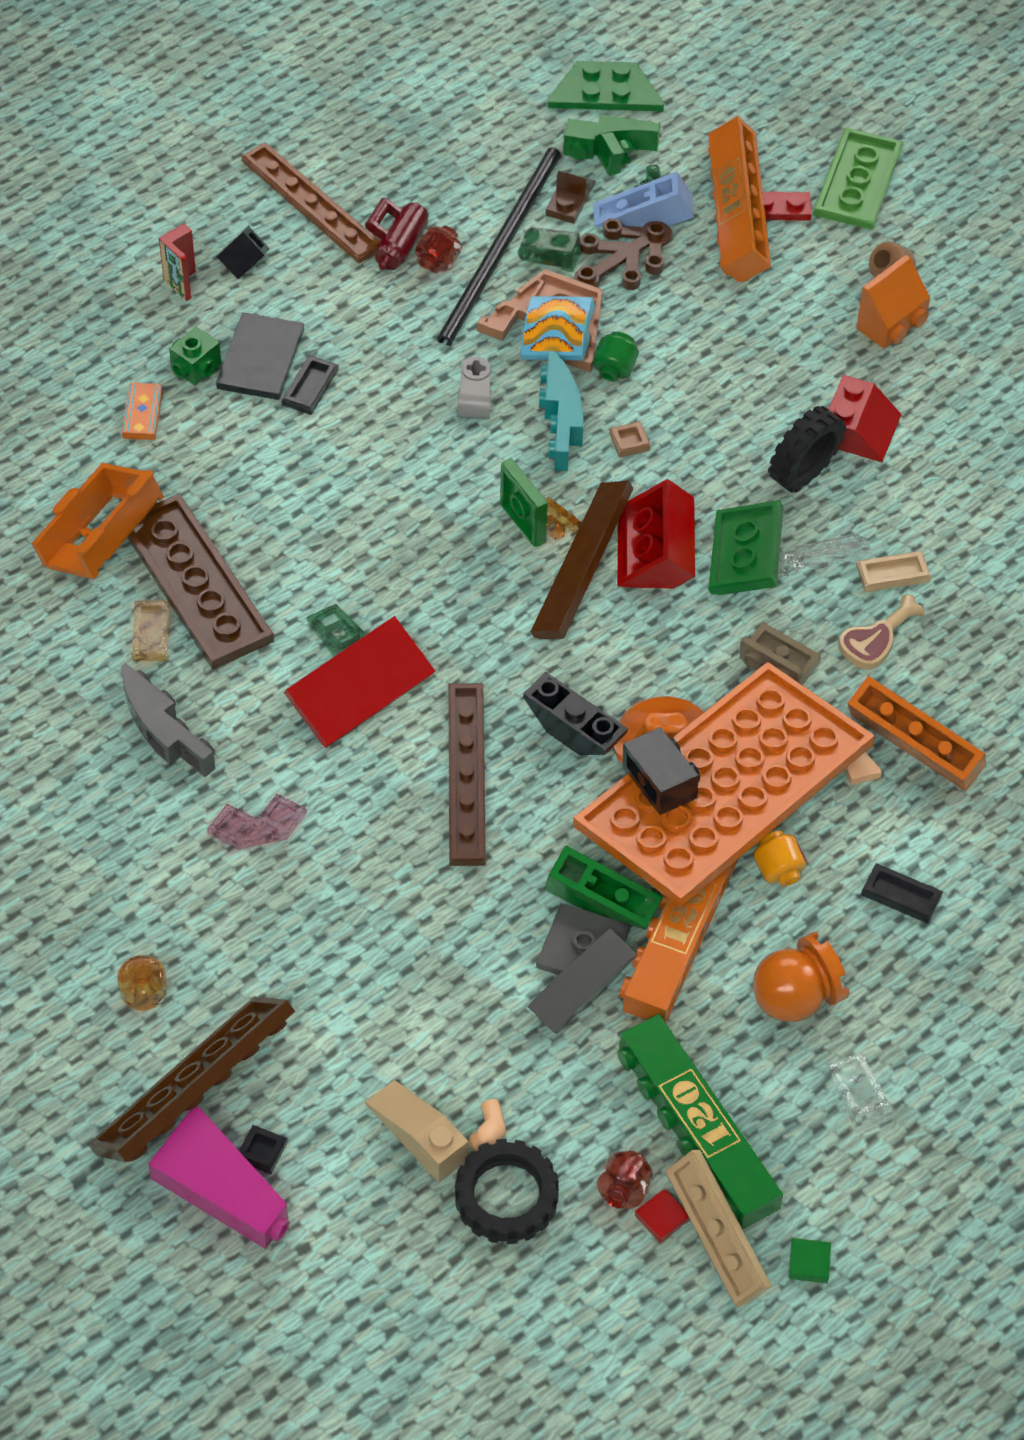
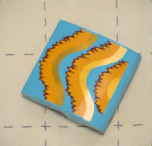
[520,296,595,361]

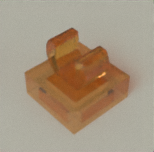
[546,496,582,540]

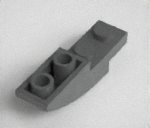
[121,663,215,777]

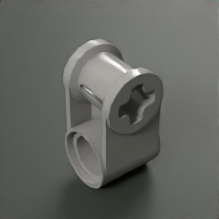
[457,356,491,419]

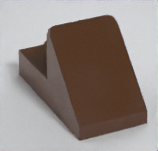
[546,170,596,224]

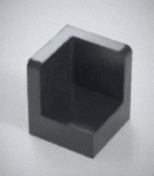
[216,226,270,279]

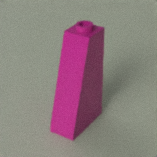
[148,1106,290,1249]

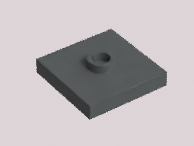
[536,903,630,990]

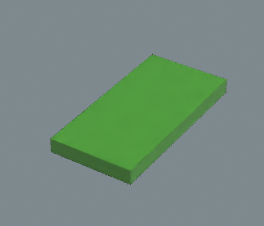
[813,127,904,230]

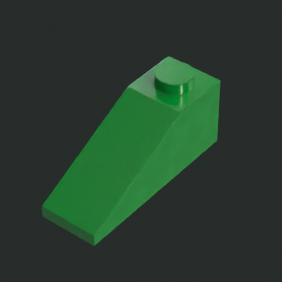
[544,845,663,930]

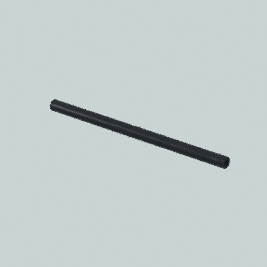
[437,147,561,346]

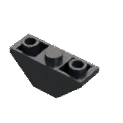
[523,672,628,755]

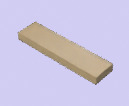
[665,1150,772,1308]

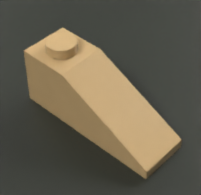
[365,1080,469,1183]

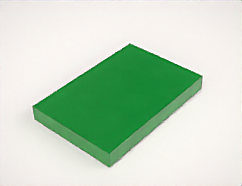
[708,500,784,595]

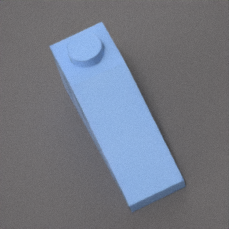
[593,172,694,227]

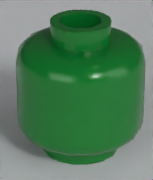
[593,331,639,382]

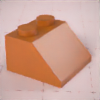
[856,255,930,349]

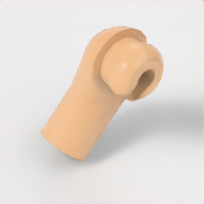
[469,1099,506,1152]

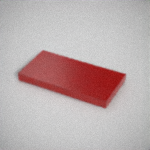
[284,616,436,748]

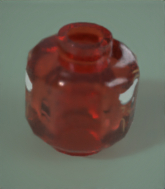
[415,226,462,274]
[597,1150,653,1209]

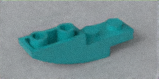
[539,351,583,471]

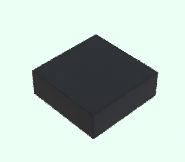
[239,1125,288,1174]

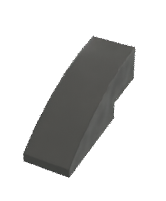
[527,928,637,1034]

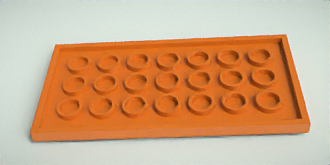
[573,662,875,907]

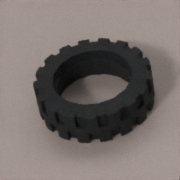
[768,406,846,493]
[455,1139,559,1244]

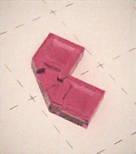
[207,793,307,850]

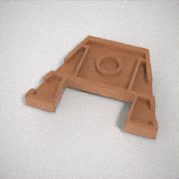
[477,269,603,372]

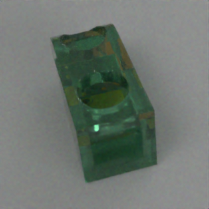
[518,228,581,273]

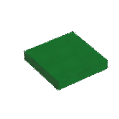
[500,458,548,547]

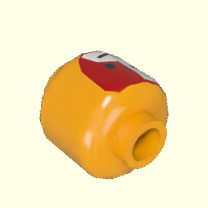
[753,830,807,887]

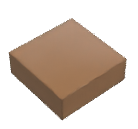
[609,421,651,457]

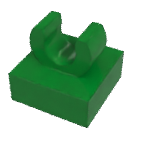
[597,132,634,176]

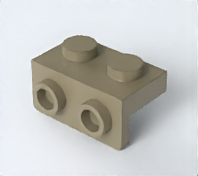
[740,622,821,685]

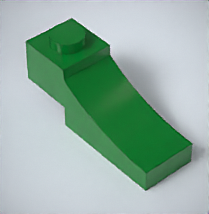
[563,114,661,160]

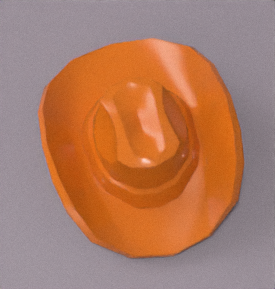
[613,696,704,764]

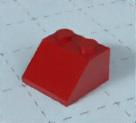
[829,374,902,463]

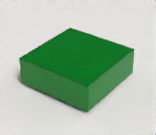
[788,1238,831,1284]

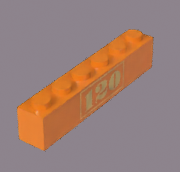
[708,116,771,282]
[619,860,738,1023]

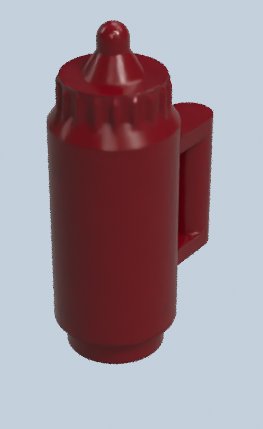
[365,198,429,270]

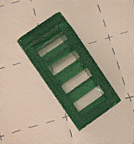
[306,604,367,657]

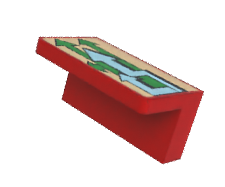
[159,223,196,301]

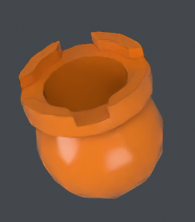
[753,932,850,1022]

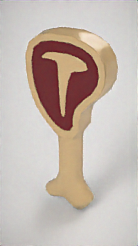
[838,594,925,670]

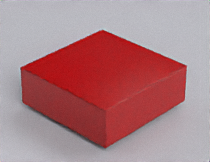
[635,1188,690,1244]

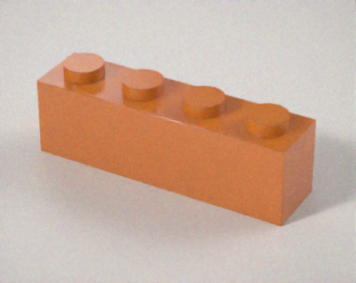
[847,676,987,792]

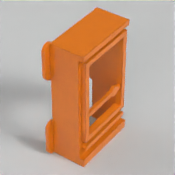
[31,463,164,579]

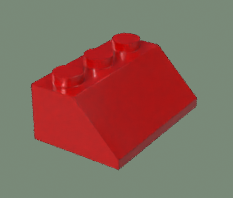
[617,478,695,589]

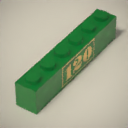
[617,1014,783,1230]

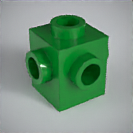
[169,326,222,386]

